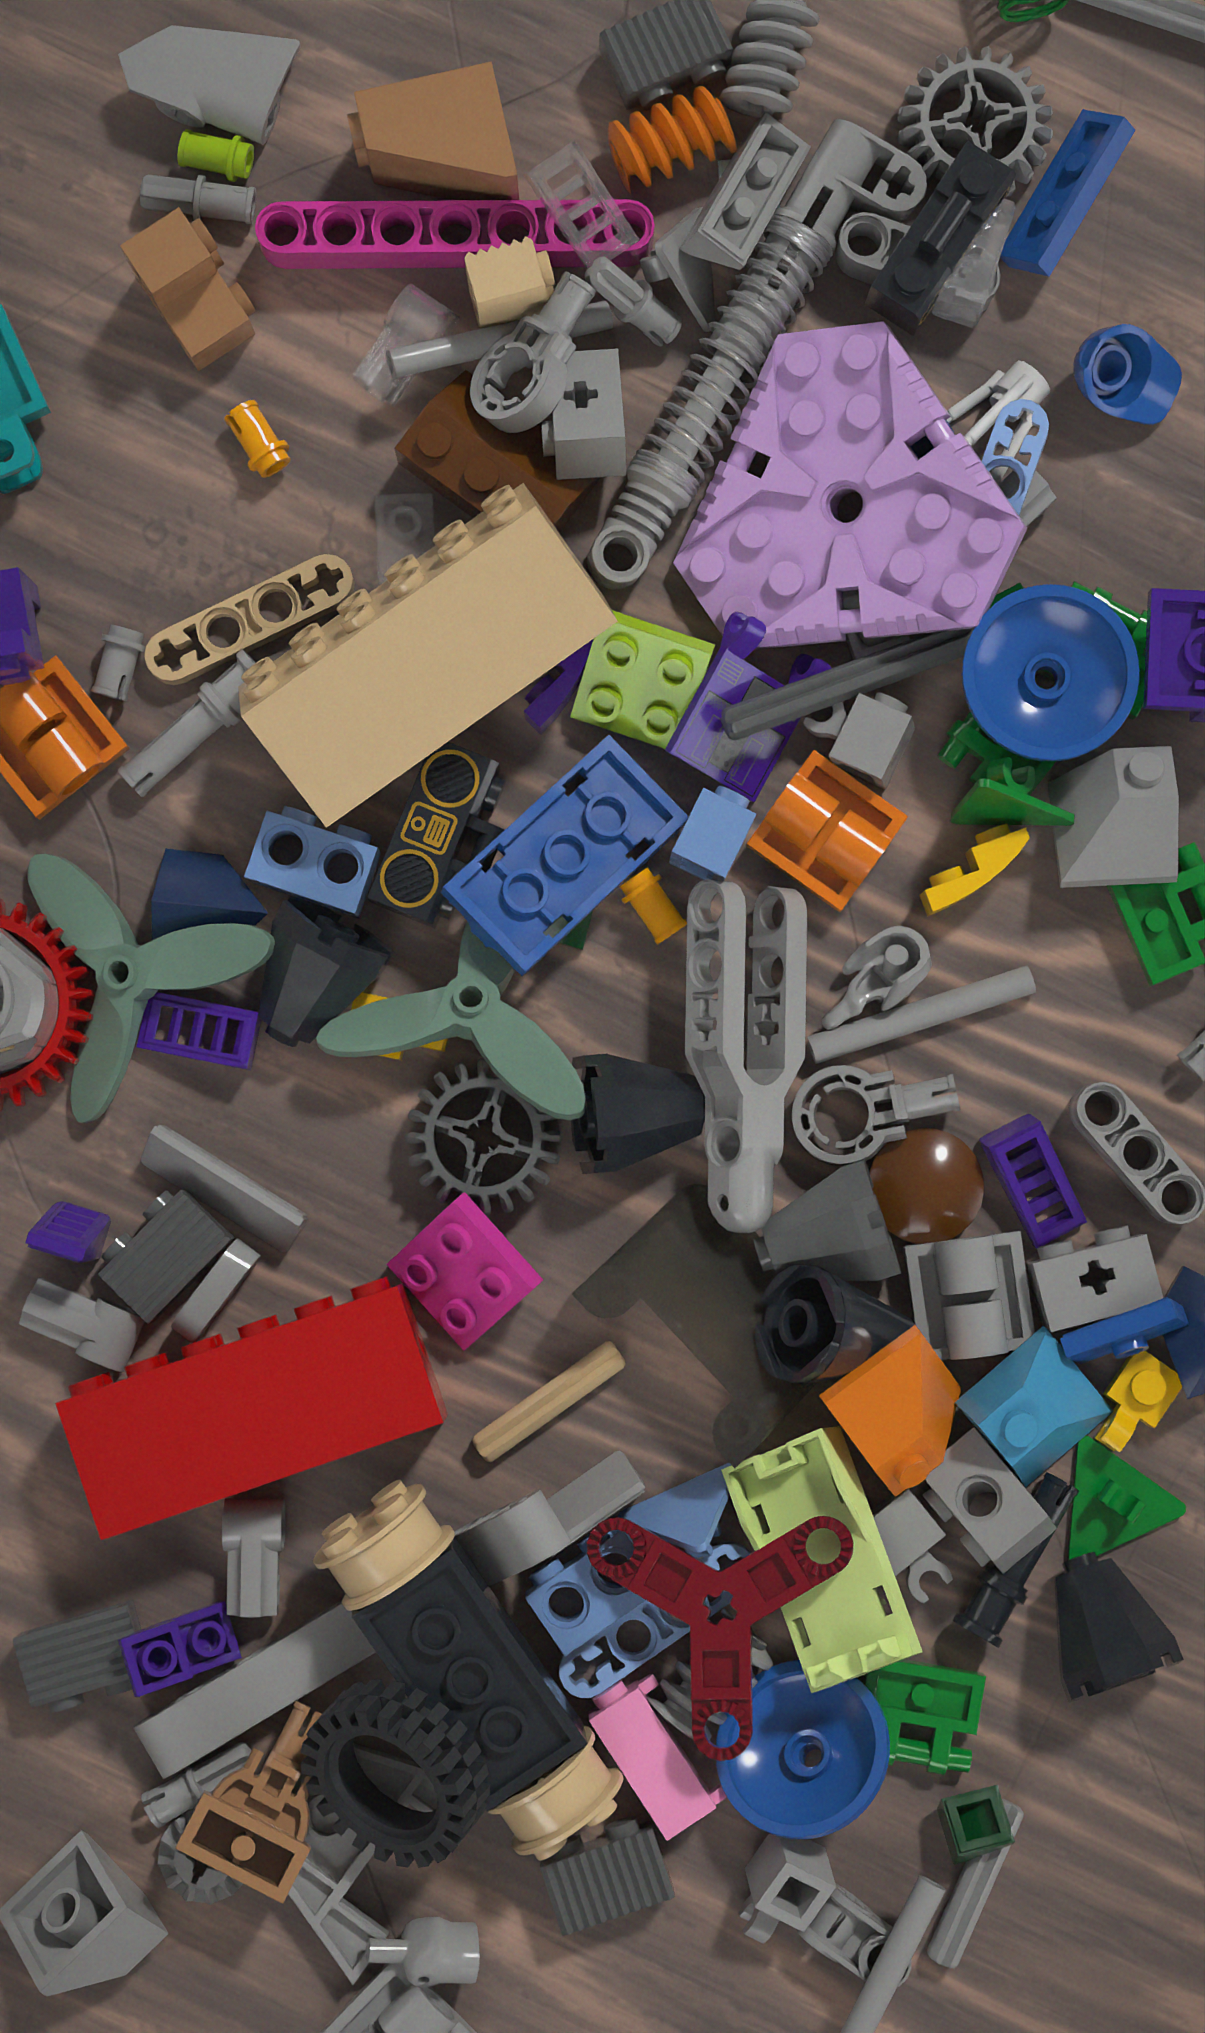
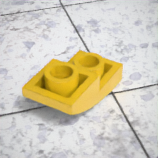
[919,824,1030,917]

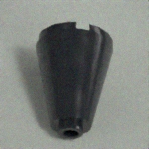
[755,1265,915,1384]

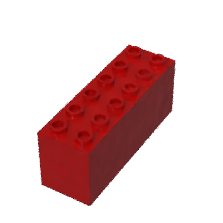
[55,1276,448,1540]

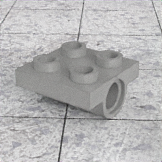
[903,1231,1035,1360]
[319,1963,477,2033]

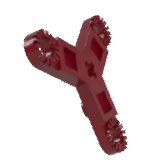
[587,1516,854,1761]

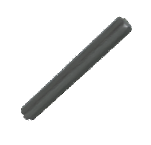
[720,628,974,741]

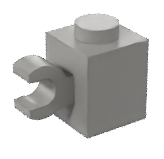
[803,693,915,790]
[871,1488,953,1603]
[739,1834,836,1944]

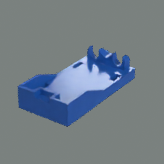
[440,735,689,977]

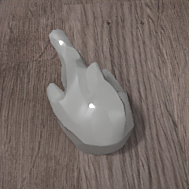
[821,926,932,1030]

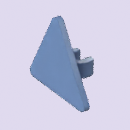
[618,1463,734,1558]

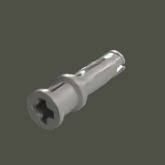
[118,649,256,797]

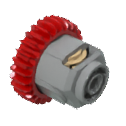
[0,899,95,1112]

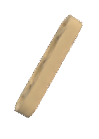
[144,554,355,685]

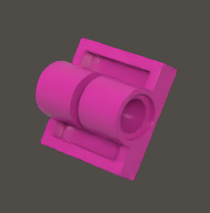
[386,1192,543,1351]

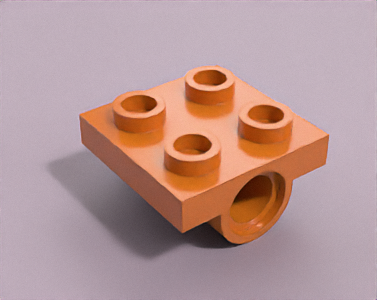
[0,655,130,820]
[746,750,908,913]

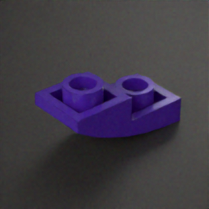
[524,639,593,735]
[118,1601,242,1697]

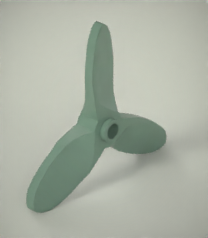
[28,854,275,1123]
[316,922,586,1120]

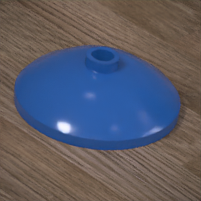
[961,584,1139,761]
[716,1660,890,1839]

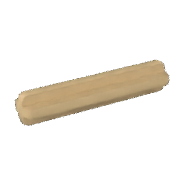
[472,1341,626,1462]

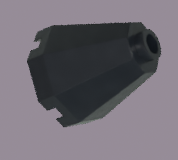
[258,896,394,1047]
[571,1054,705,1174]
[1054,1552,1184,1703]

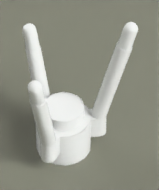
[947,360,1050,485]

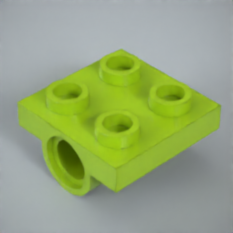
[570,610,715,749]

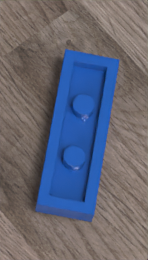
[997,109,1135,277]

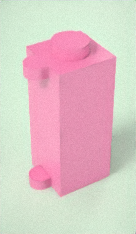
[589,1674,727,1841]

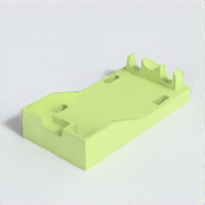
[721,1426,923,1693]

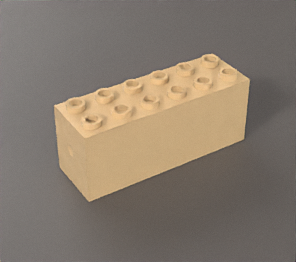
[238,483,618,828]

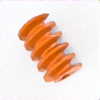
[608,86,737,194]

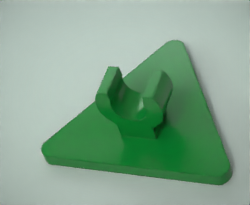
[950,757,1075,826]
[1068,1435,1186,1560]

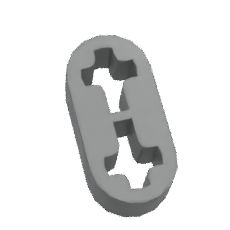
[170,1238,261,1343]

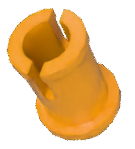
[224,400,291,478]
[620,867,687,945]

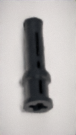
[952,1472,1079,1648]

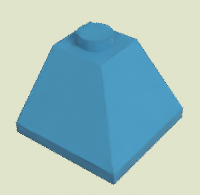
[955,1326,1113,1487]

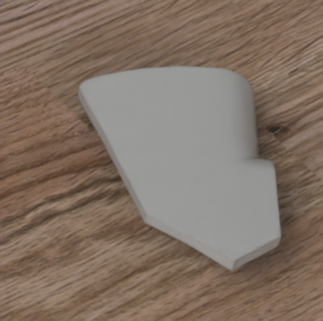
[118,25,301,145]

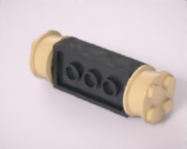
[313,1480,623,1860]

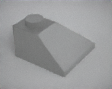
[1048,746,1179,888]
[0,1830,169,1996]

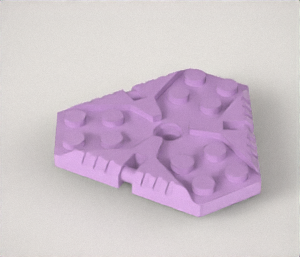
[673,321,1027,650]

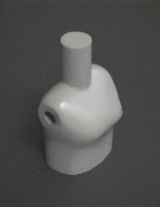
[366,1917,480,1987]

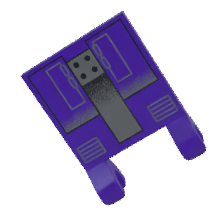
[665,612,832,802]

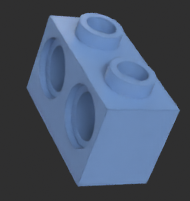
[669,786,756,881]
[244,806,381,918]
[525,1530,646,1656]

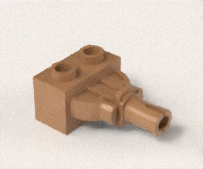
[175,1701,322,1904]

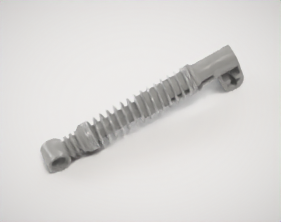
[587,119,927,590]

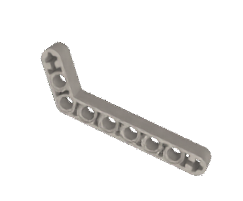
[133,1489,571,1779]

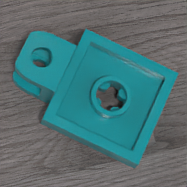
[0,304,51,494]

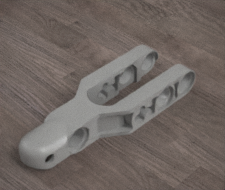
[685,879,807,1233]

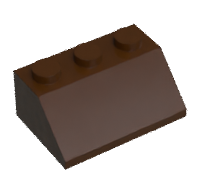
[394,370,601,533]

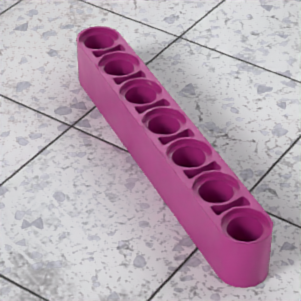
[255,199,655,269]

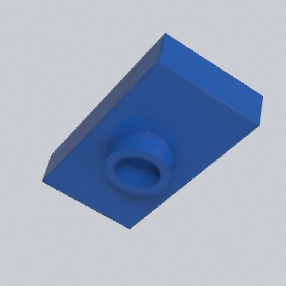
[1060,1297,1189,1364]

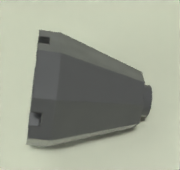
[754,1159,901,1281]

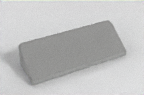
[680,112,811,270]
[141,1125,309,1253]

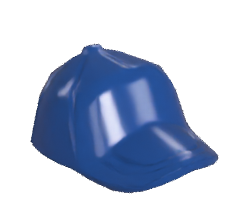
[1073,323,1182,425]

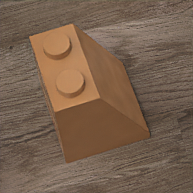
[347,61,519,200]

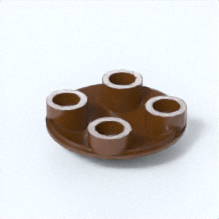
[869,1128,984,1244]

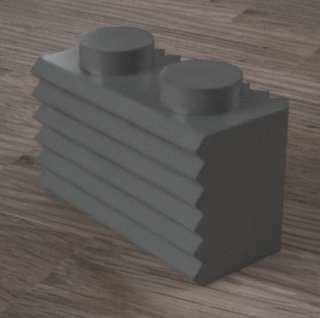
[599,0,733,111]
[98,1190,236,1324]
[13,1600,142,1713]
[540,1816,675,1936]

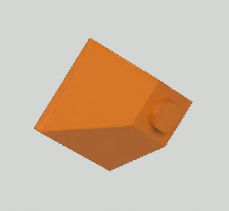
[819,1325,961,1497]

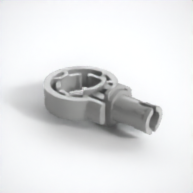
[470,271,596,433]
[792,1065,961,1167]

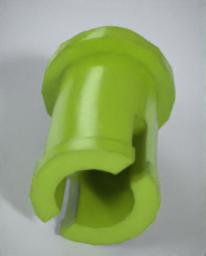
[177,129,254,182]

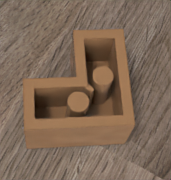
[120,207,256,371]

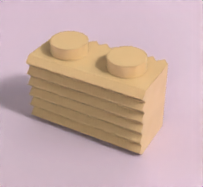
[464,236,555,329]

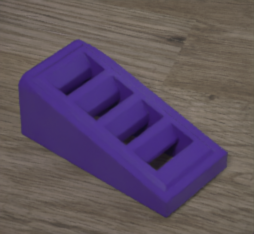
[136,992,262,1071]
[979,1114,1087,1249]
[25,1201,111,1263]

